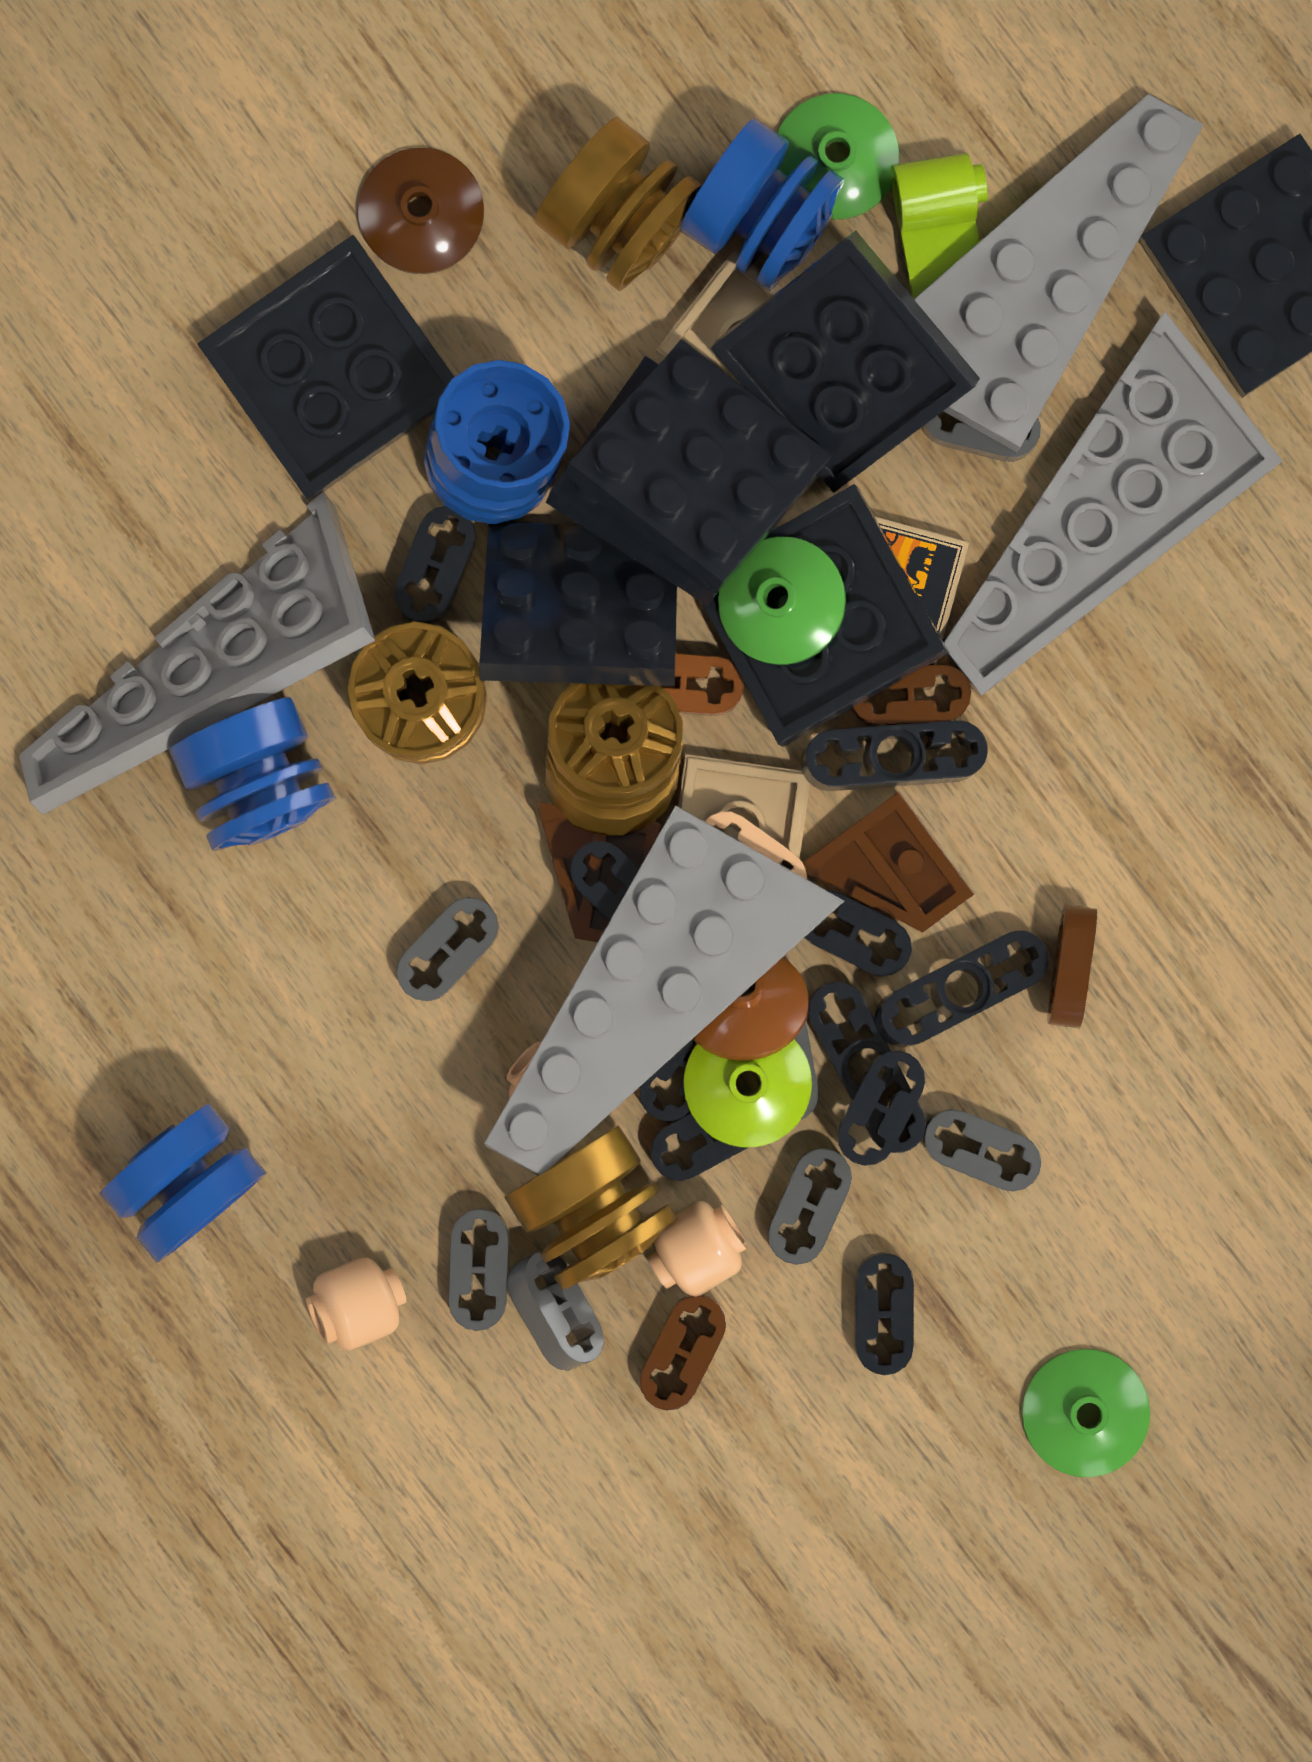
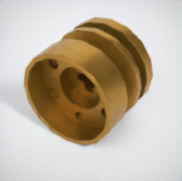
[534,117,702,291]
[347,622,488,764]
[545,683,683,835]
[504,1125,677,1290]

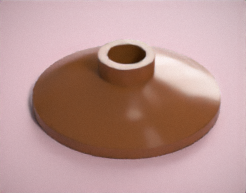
[693,957,808,1061]

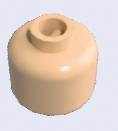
[648,1200,747,1297]
[306,1256,406,1351]

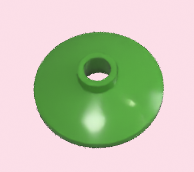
[778,93,899,220]
[718,537,846,665]
[1022,1349,1150,1477]

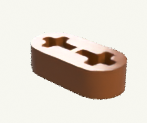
[663,654,744,716]

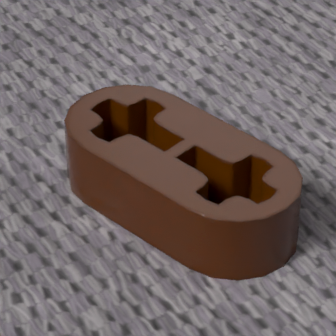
[851,665,971,726]
[1047,904,1097,1029]
[640,1295,726,1411]

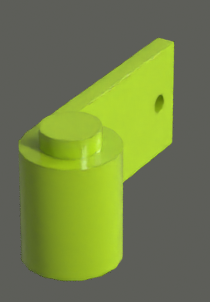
[891,153,988,299]

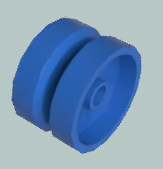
[99,1104,267,1263]

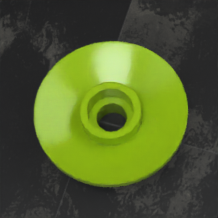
[684,1039,812,1147]

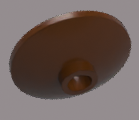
[358,148,484,274]

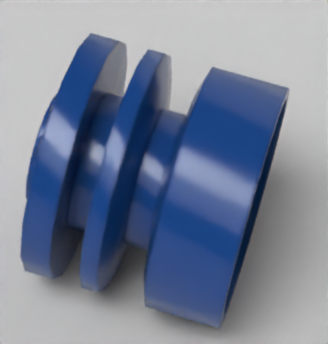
[680,118,845,292]
[424,360,570,524]
[169,697,336,851]

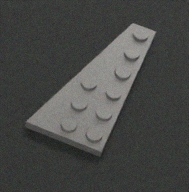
[914,94,1203,453]
[944,311,1282,697]
[19,492,375,815]
[484,806,844,1176]

